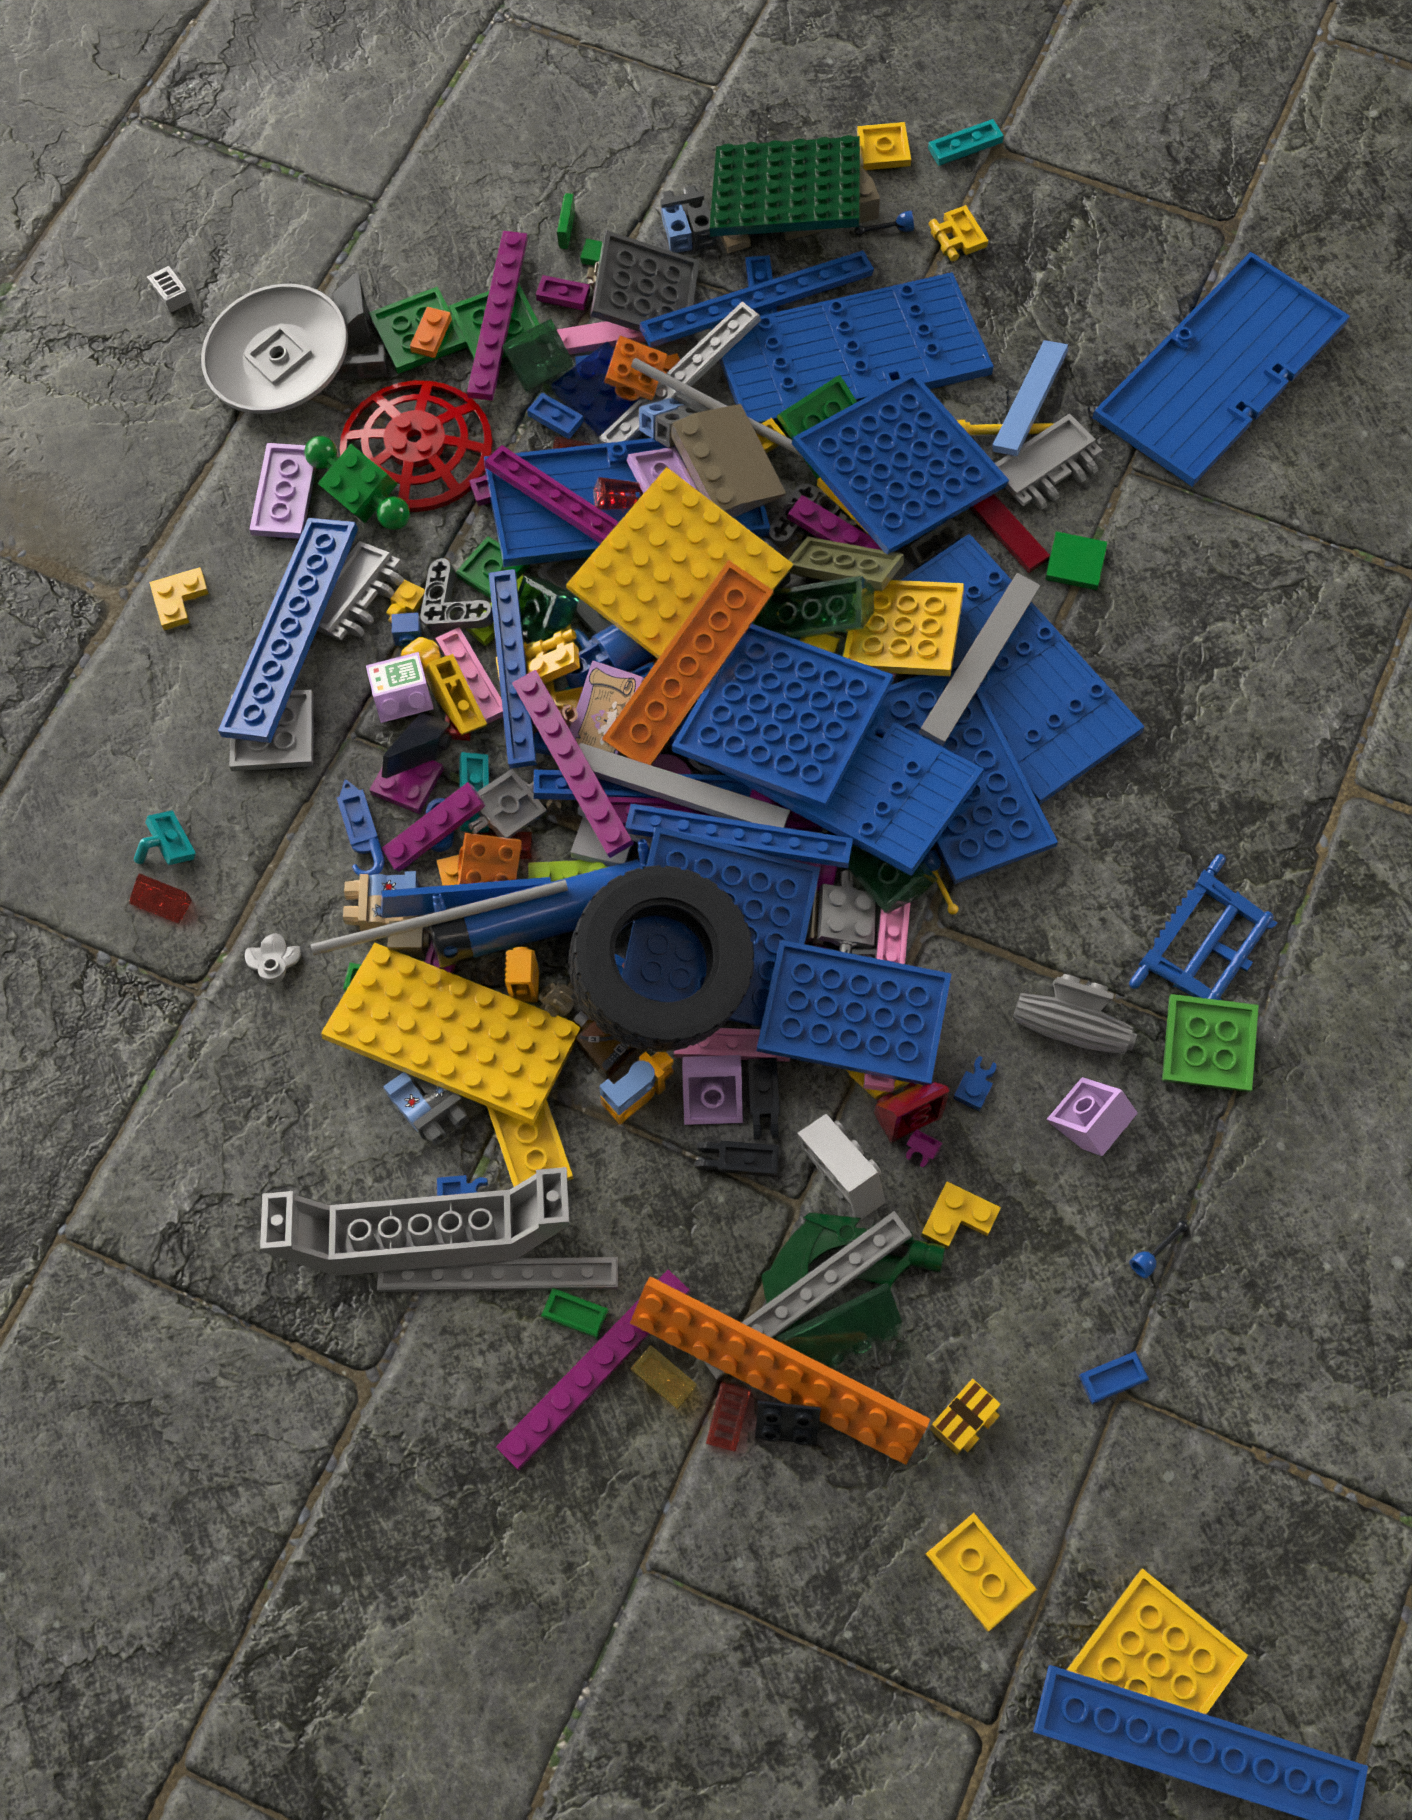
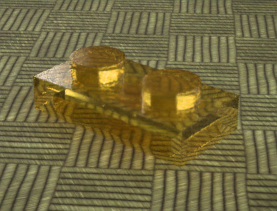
[630,1345,697,1410]

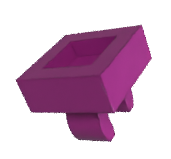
[906,1129,943,1167]

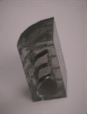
[899,518,960,568]

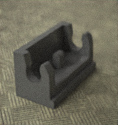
[336,344,387,381]

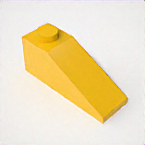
[425,654,487,735]

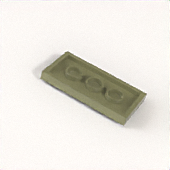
[788,537,904,591]

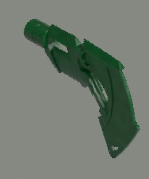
[762,1213,946,1343]

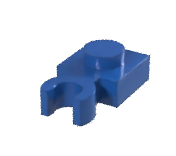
[953,1056,996,1112]
[437,1175,488,1196]

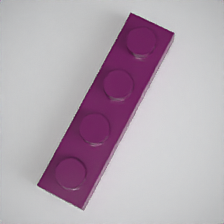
[787,495,882,550]
[382,782,485,872]

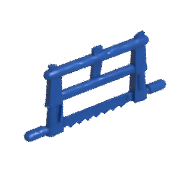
[1129,854,1278,1000]

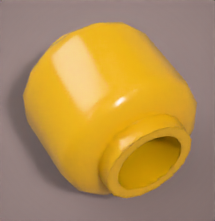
[401,637,441,673]

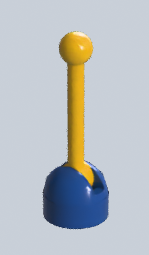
[919,850,959,915]

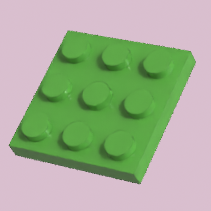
[1162,994,1259,1092]

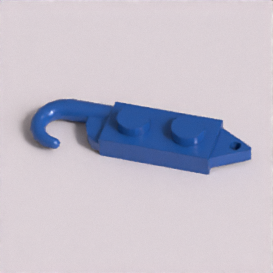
[336,779,384,877]

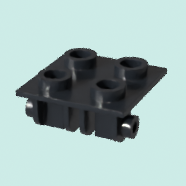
[755,1401,821,1445]

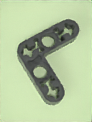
[768,483,860,548]
[420,558,494,631]

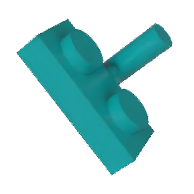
[134,810,196,866]

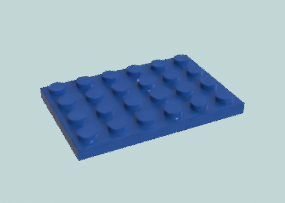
[757,940,951,1085]

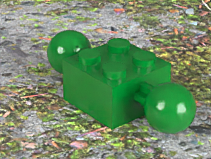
[304,436,410,530]

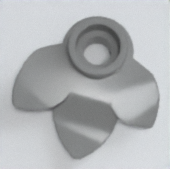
[245,933,301,983]

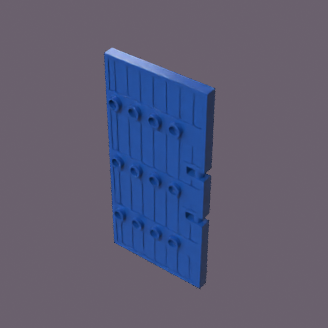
[1093,252,1350,487]
[710,272,994,425]
[484,438,770,567]
[900,534,1145,806]
[670,705,984,876]

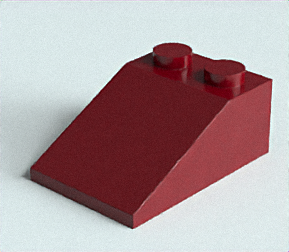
[874,1081,950,1143]

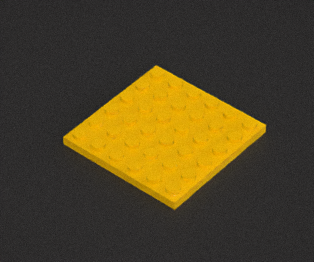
[566,467,793,659]

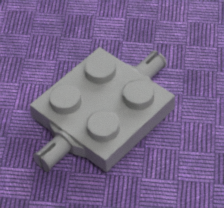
[469,769,547,838]
[817,871,876,953]

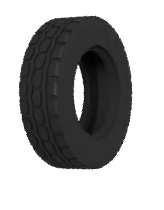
[568,865,754,1052]

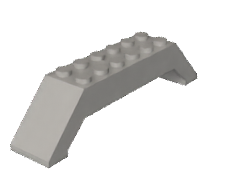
[260,1167,570,1276]

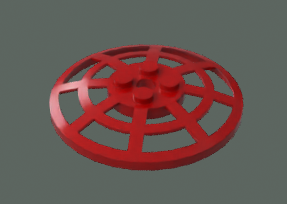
[339,380,493,512]

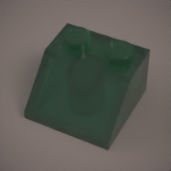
[502,319,574,392]
[518,575,580,642]

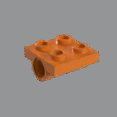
[604,335,667,401]
[458,833,522,884]

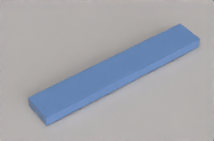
[992,340,1068,456]

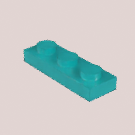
[928,119,1004,166]
[459,752,490,833]

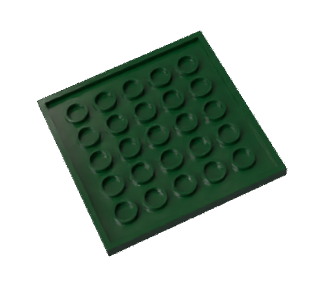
[709,135,860,237]

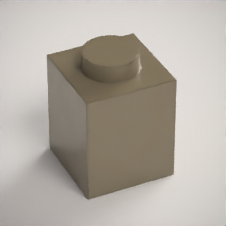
[387,921,431,958]

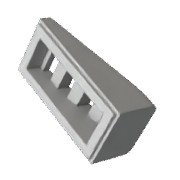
[147,266,192,313]

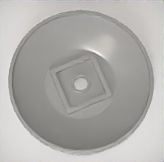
[201,284,348,414]

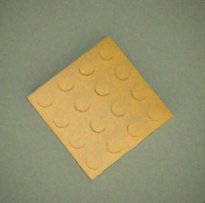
[843,580,964,676]
[1067,1568,1248,1714]

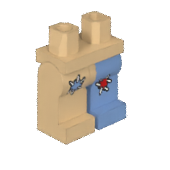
[343,871,419,931]

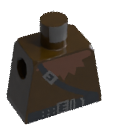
[572,1011,637,1080]

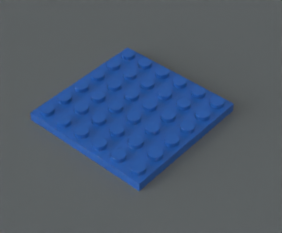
[792,372,1009,555]
[672,624,893,810]
[621,827,820,1028]

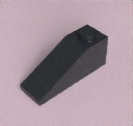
[382,712,452,779]

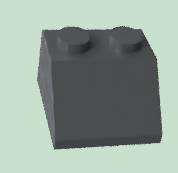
[333,273,371,348]

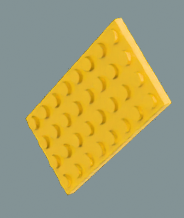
[321,943,581,1125]

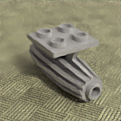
[1012,974,1137,1054]

